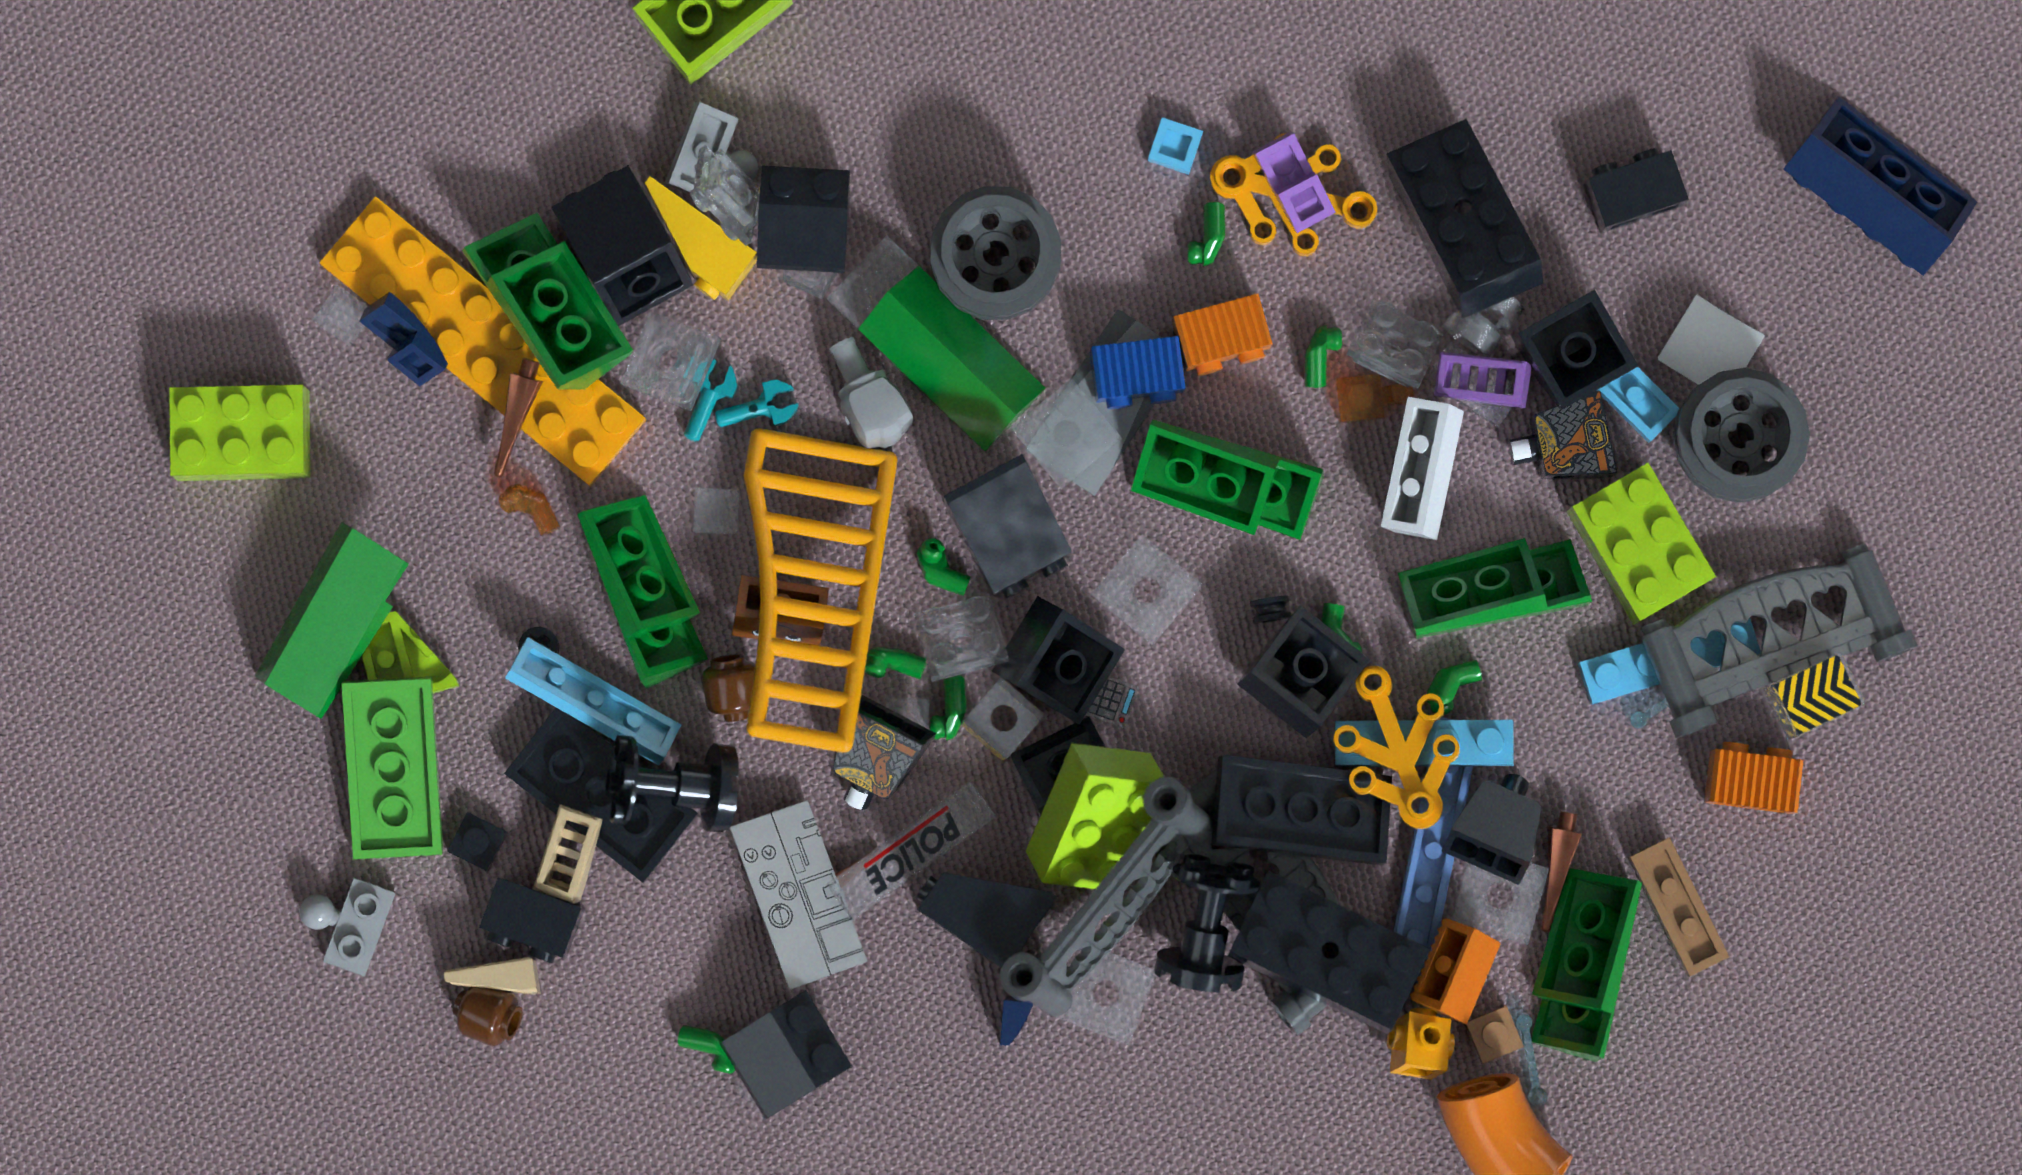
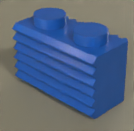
[1089,336,1185,409]

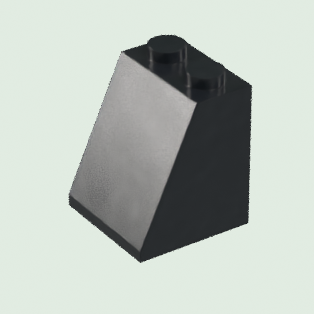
[551,165,694,326]
[944,454,1072,599]
[916,873,1057,968]

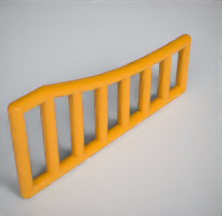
[743,428,898,753]

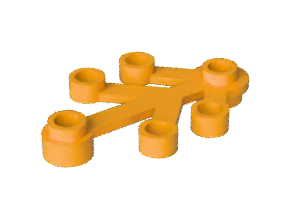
[1210,133,1378,256]
[1334,666,1460,829]

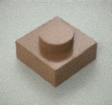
[1465,1006,1524,1064]

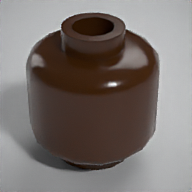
[701,654,756,722]
[453,987,523,1046]

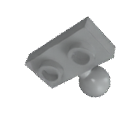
[664,102,758,200]
[299,878,396,977]

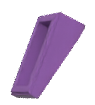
[1434,352,1531,408]

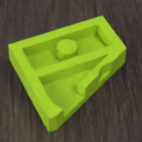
[362,611,460,694]

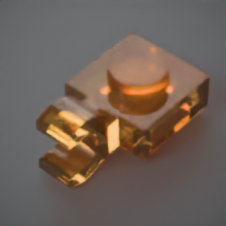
[1336,374,1414,423]

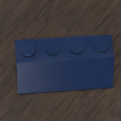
[1783,96,1978,276]

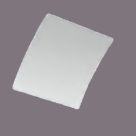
[1658,295,1765,385]

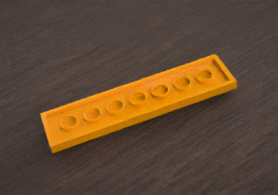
[319,196,647,487]

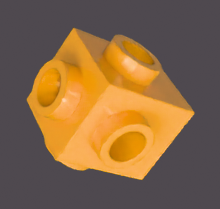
[1387,1008,1455,1080]

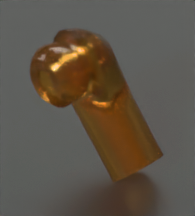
[499,484,560,536]

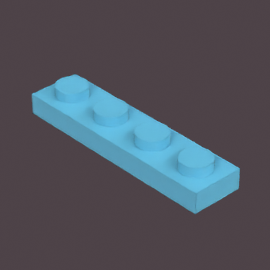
[1578,618,1760,705]
[505,637,681,765]
[1335,720,1514,767]

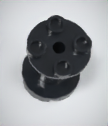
[605,735,739,832]
[1154,854,1260,992]

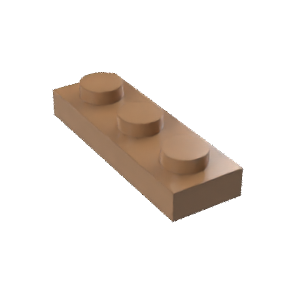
[1628,837,1729,977]

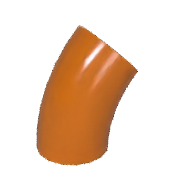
[1436,1073,1573,1175]

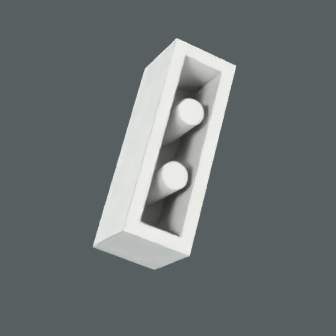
[1381,397,1464,540]

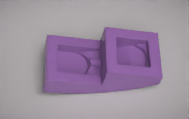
[1253,131,1336,233]

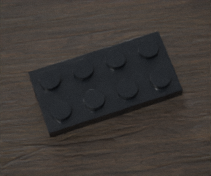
[504,708,699,883]
[1211,755,1392,866]

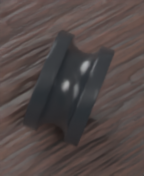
[1250,595,1291,624]
[518,627,560,654]

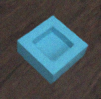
[1148,117,1203,175]

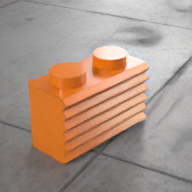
[1172,293,1273,376]
[1704,742,1804,814]
[1410,918,1501,1025]

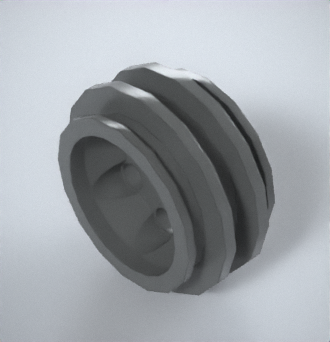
[930,186,1061,320]
[1673,368,1810,503]

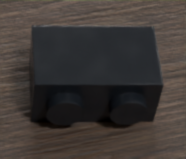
[1583,148,1689,234]
[479,877,585,964]

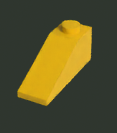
[645,176,757,301]

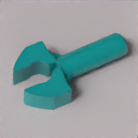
[684,359,738,441]
[715,379,799,427]

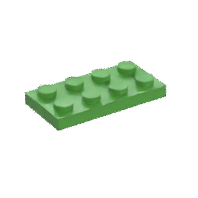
[341,676,443,859]

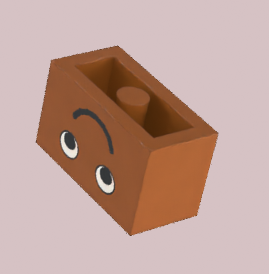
[732,575,829,645]

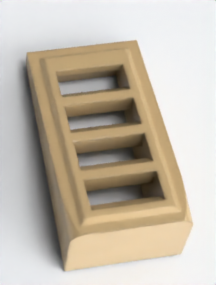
[533,805,603,903]
[444,957,541,995]

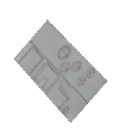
[730,800,867,990]

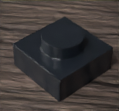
[447,812,508,872]

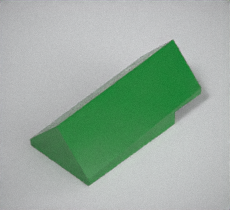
[462,213,634,390]
[858,266,1046,452]
[1131,419,1324,540]
[578,495,708,689]
[255,522,409,719]
[1398,538,1592,639]
[1530,868,1642,1062]

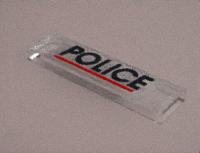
[827,781,996,921]

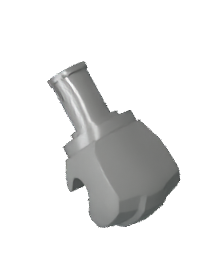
[829,337,913,449]

